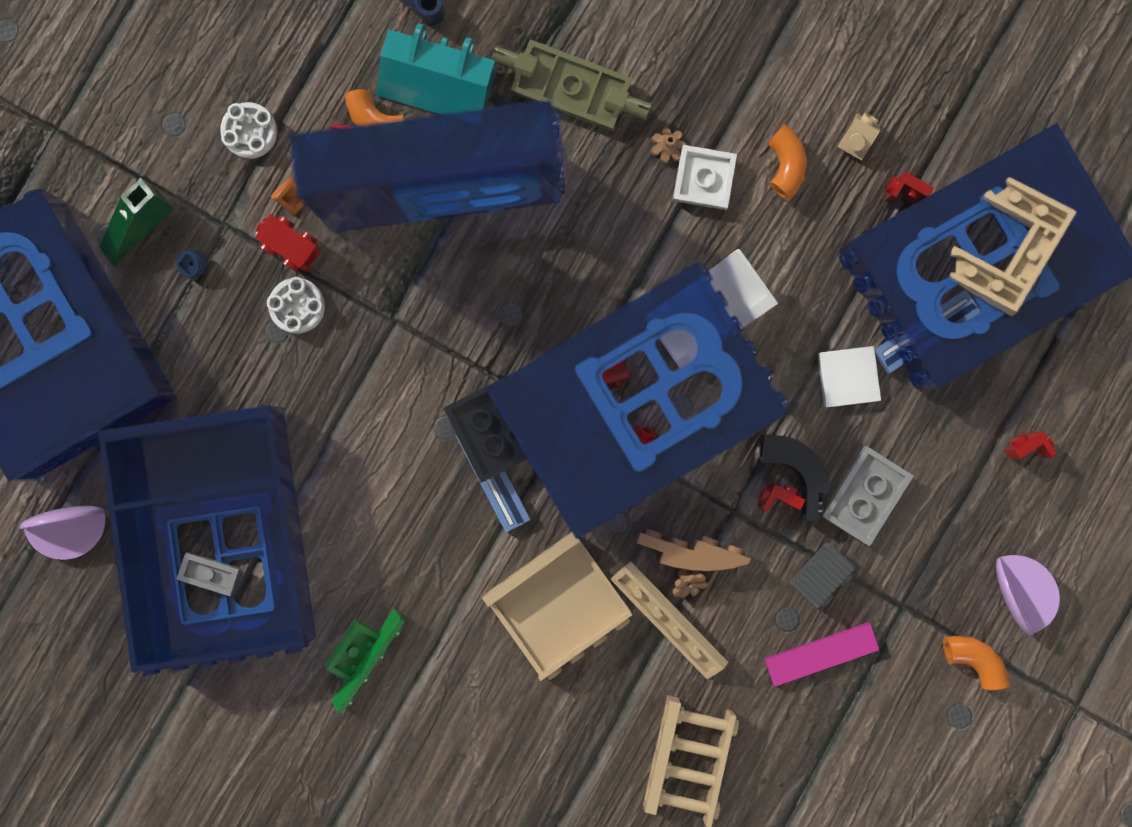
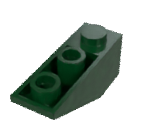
[99,178,174,266]

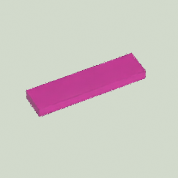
[764,622,879,687]

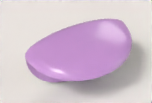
[19,506,106,560]
[996,555,1060,635]

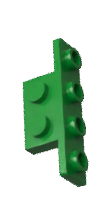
[324,609,405,714]

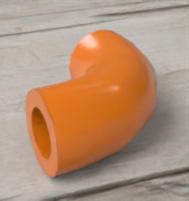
[345,89,408,144]
[767,124,807,202]
[943,636,1010,690]

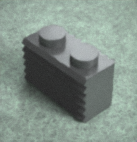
[788,543,855,608]

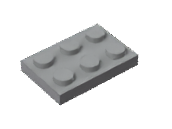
[820,446,914,546]

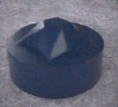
[177,249,206,278]

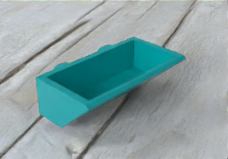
[376,23,497,126]

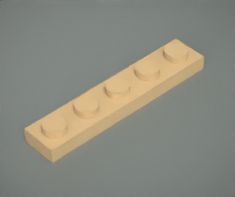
[611,561,728,679]

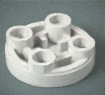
[221,102,277,159]
[267,277,325,334]

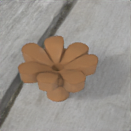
[651,128,686,164]
[673,569,708,598]

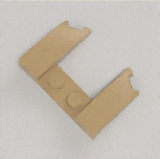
[949,178,1076,316]

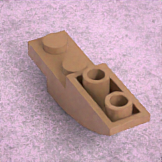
[635,528,751,571]

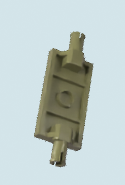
[491,39,652,132]

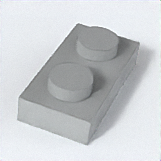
[177,552,241,596]

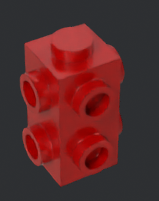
[255,214,322,273]

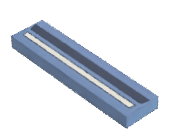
[874,290,980,374]
[455,434,531,532]

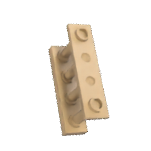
[643,695,739,827]

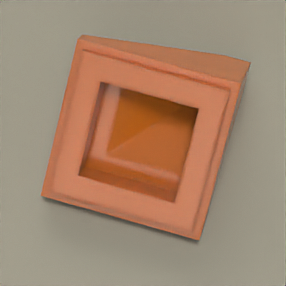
[270,178,312,217]

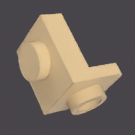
[838,113,880,160]

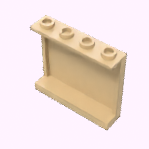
[482,531,632,681]

